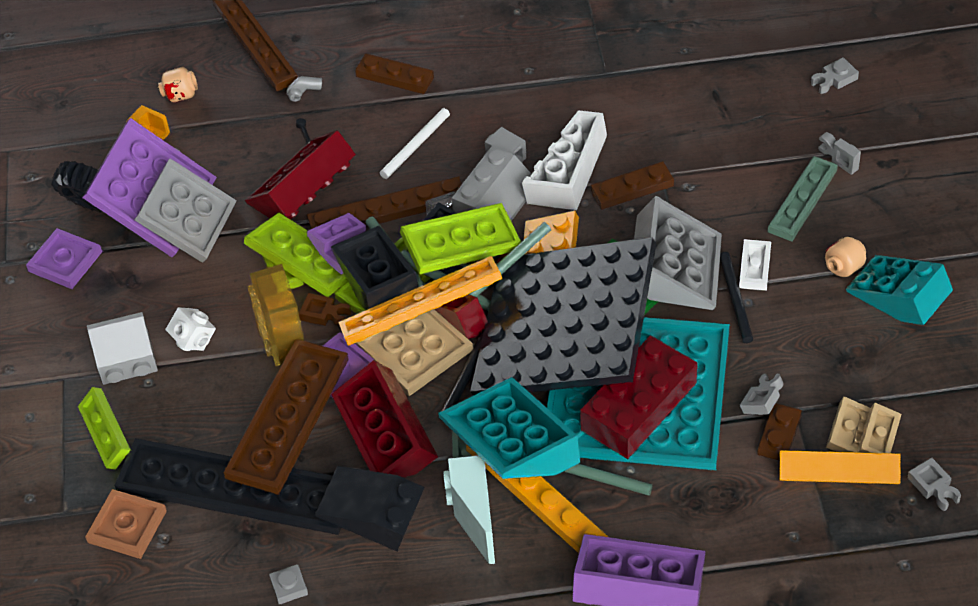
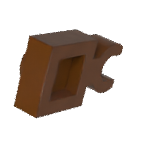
[299,293,351,326]

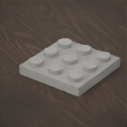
[134,158,237,263]

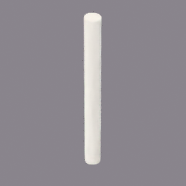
[380,108,450,179]

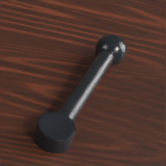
[296,118,311,144]

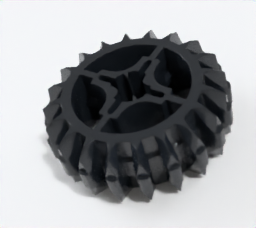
[51,161,103,213]

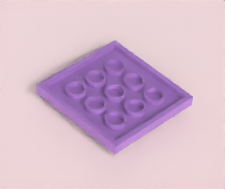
[82,118,217,257]

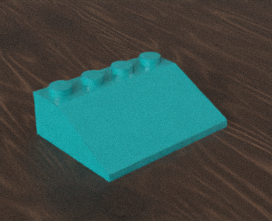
[438,377,580,479]

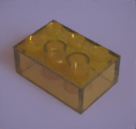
[247,264,304,366]

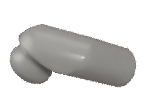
[287,76,322,102]

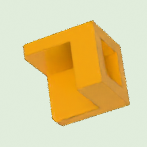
[126,105,170,140]

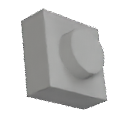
[269,564,308,605]

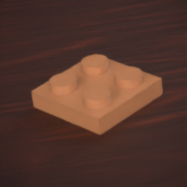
[85,489,167,559]

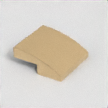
[826,397,901,454]

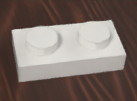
[739,239,771,291]

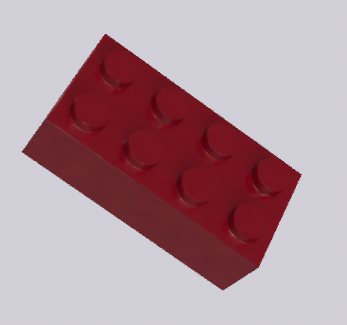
[580,335,697,459]

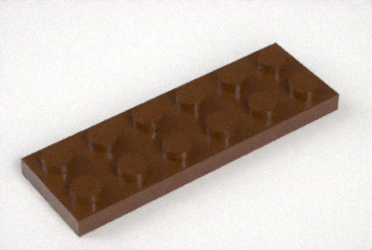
[224,339,349,495]

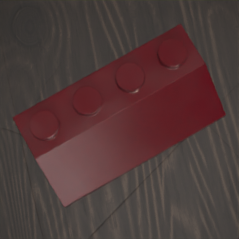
[245,130,356,220]
[331,360,438,478]

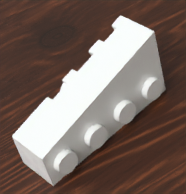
[522,110,607,210]

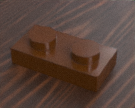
[758,403,802,460]

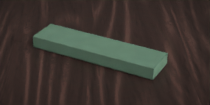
[768,156,838,242]

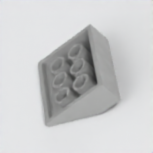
[634,196,722,310]

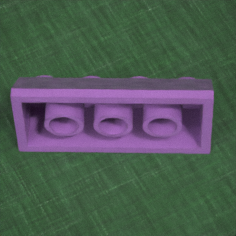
[573,534,705,606]

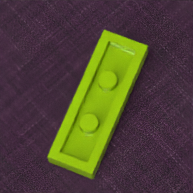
[78,387,130,470]

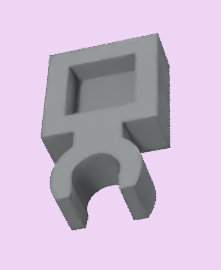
[811,58,859,94]
[818,132,861,175]
[740,374,783,415]
[907,458,961,511]

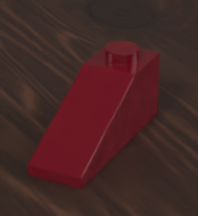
[435,294,488,340]

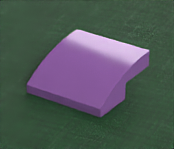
[307,213,366,274]

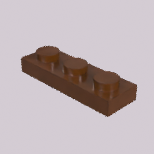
[355,53,434,94]
[591,162,674,210]

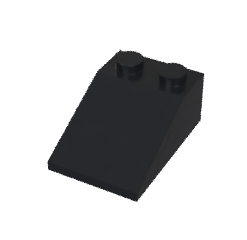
[331,226,418,310]
[315,466,425,551]

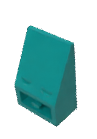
[846,255,953,325]

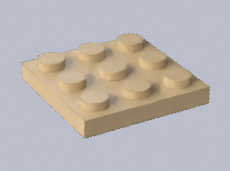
[355,309,473,396]

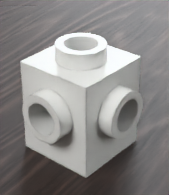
[165,307,216,351]

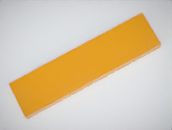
[779,451,900,484]

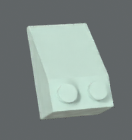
[443,456,495,564]

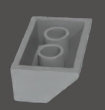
[452,146,532,221]

